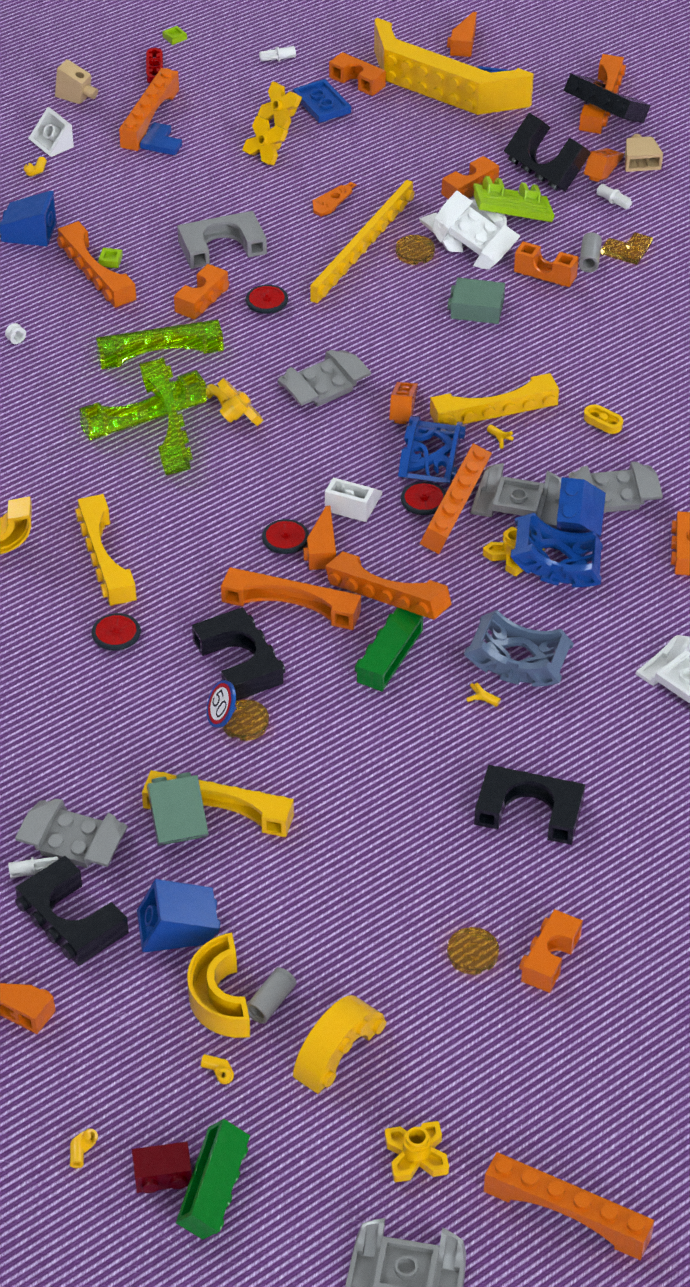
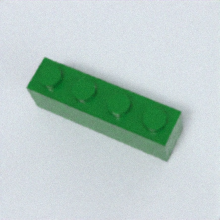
[355,607,423,692]
[176,1119,250,1240]

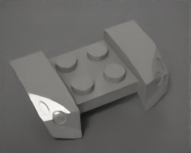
[277,350,371,407]
[568,462,663,513]
[470,463,561,529]
[15,799,128,868]
[345,1218,466,1287]

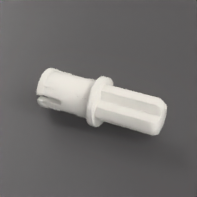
[259,46,296,62]
[597,184,632,209]
[8,857,59,879]

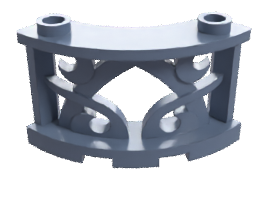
[464,610,574,687]

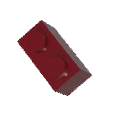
[132,1141,192,1193]

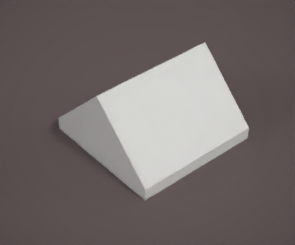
[28,107,74,157]

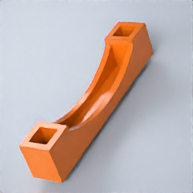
[579,54,626,134]
[119,68,179,151]
[57,221,136,308]
[420,443,492,554]
[325,551,452,620]
[221,567,361,630]
[483,1152,655,1261]

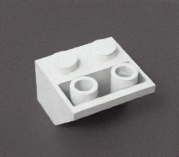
[325,478,382,522]

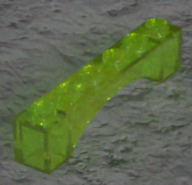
[96,319,224,369]
[139,357,193,475]
[79,370,206,440]

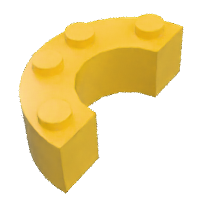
[0,496,32,554]
[187,933,250,1038]
[293,995,387,1094]

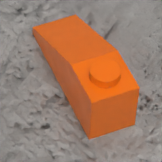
[447,12,477,57]
[584,148,624,182]
[389,382,418,424]
[303,506,336,570]
[0,983,56,1034]

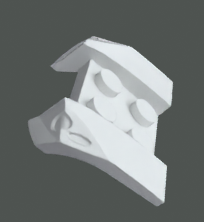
[432,191,520,269]
[419,198,507,252]
[635,635,690,703]

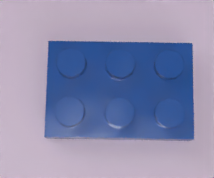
[293,79,351,123]

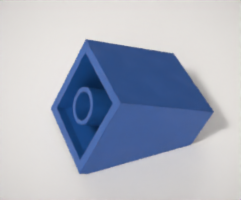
[0,191,57,247]
[557,477,606,537]
[137,879,220,952]

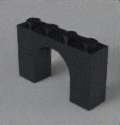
[563,73,651,123]
[503,113,591,192]
[192,607,285,701]
[474,765,585,845]
[15,856,129,966]

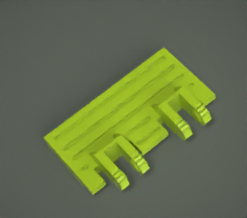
[473,176,554,222]

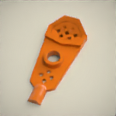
[312,182,357,217]

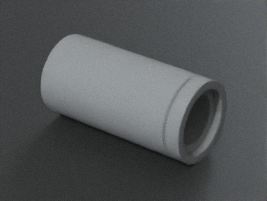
[579,232,602,273]
[247,967,297,1024]

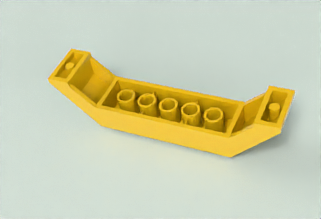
[374,18,534,115]

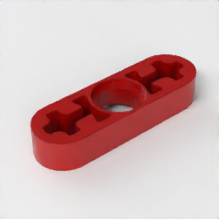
[146,48,163,84]

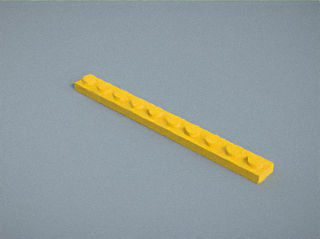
[310,180,415,304]

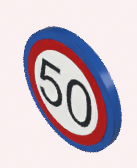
[207,680,237,728]

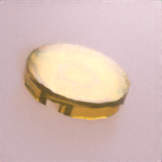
[395,235,435,265]
[222,699,269,741]
[447,927,499,975]

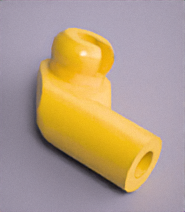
[23,157,47,177]
[203,384,229,406]
[201,1054,234,1084]
[70,1128,98,1168]

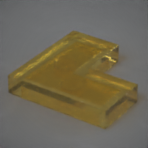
[601,232,653,265]

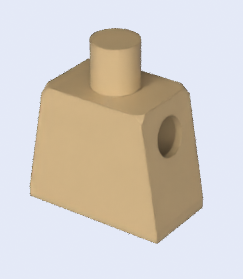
[55,59,98,104]
[625,134,663,172]

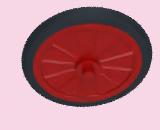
[245,285,288,314]
[401,482,446,515]
[262,519,309,554]
[91,613,141,651]

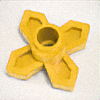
[258,81,302,130]
[242,116,288,166]
[217,378,264,426]
[483,527,545,576]
[385,1121,449,1182]

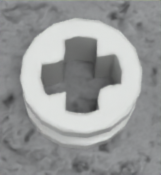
[5,323,26,344]

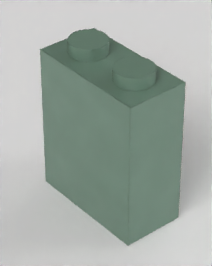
[447,277,505,324]
[147,772,209,846]

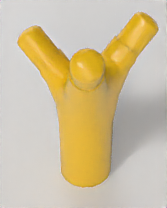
[487,424,514,449]
[466,682,501,707]

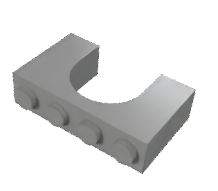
[177,211,267,269]

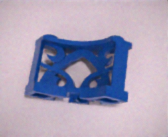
[398,416,466,484]
[511,513,603,587]

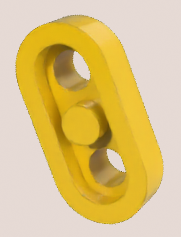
[584,404,623,434]

